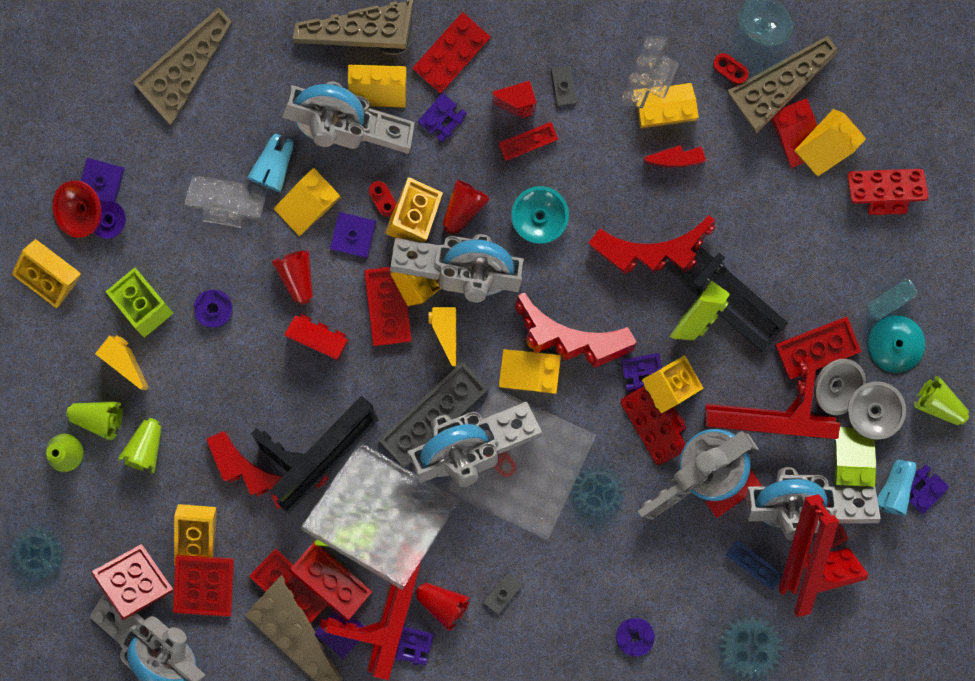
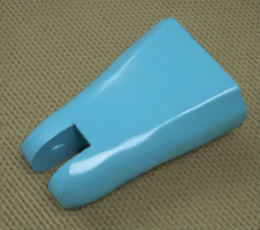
[247,133,294,193]
[877,460,916,516]

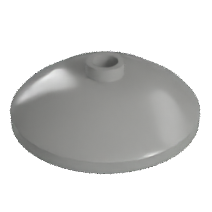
[814,359,866,415]
[848,382,906,439]

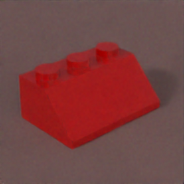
[492,80,536,118]
[284,314,349,361]

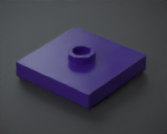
[81,158,125,202]
[330,212,376,258]
[315,611,364,659]

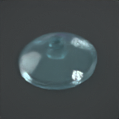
[738,0,794,46]

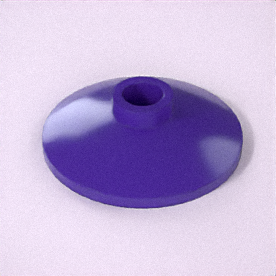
[94,201,126,239]

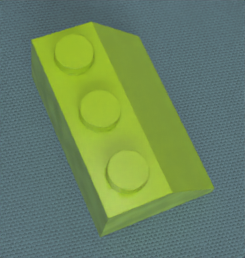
[670,280,730,341]

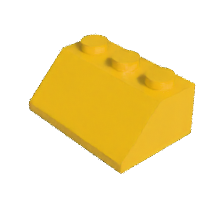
[348,65,407,108]
[635,83,699,129]
[12,239,81,309]

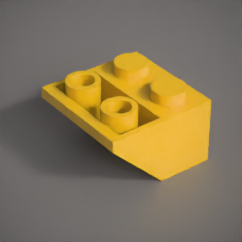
[390,258,441,306]

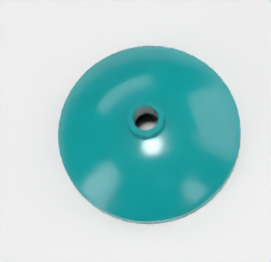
[511,186,569,244]
[868,315,925,373]

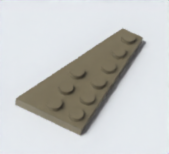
[293,0,414,49]
[133,8,232,126]
[728,36,838,133]
[245,575,343,681]

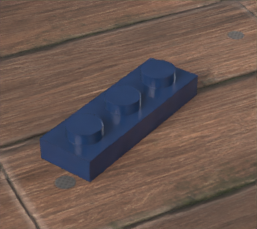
[726,540,783,590]

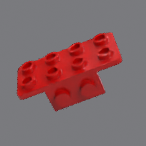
[847,169,928,215]
[620,386,686,465]

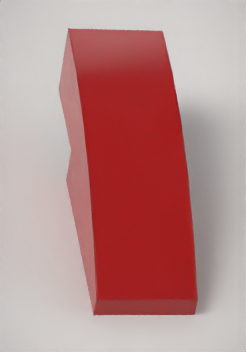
[643,145,706,167]
[705,469,762,518]

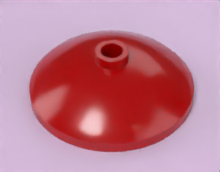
[52,180,102,238]

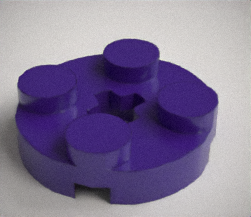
[194,290,233,328]
[616,618,655,657]

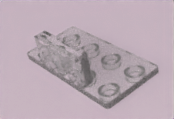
[621,35,679,108]
[185,175,267,228]

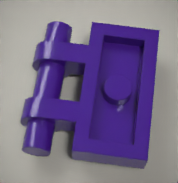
[418,93,467,142]
[621,353,662,392]
[909,464,949,515]
[395,626,434,666]

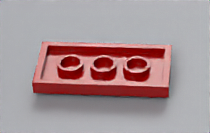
[412,12,491,94]
[364,267,412,346]
[775,316,861,380]
[289,541,372,621]
[249,548,327,623]

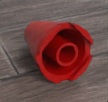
[442,180,490,235]
[272,250,313,305]
[415,583,470,631]

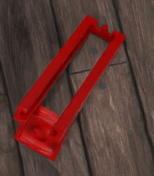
[704,356,840,439]
[779,494,869,617]
[320,543,424,680]

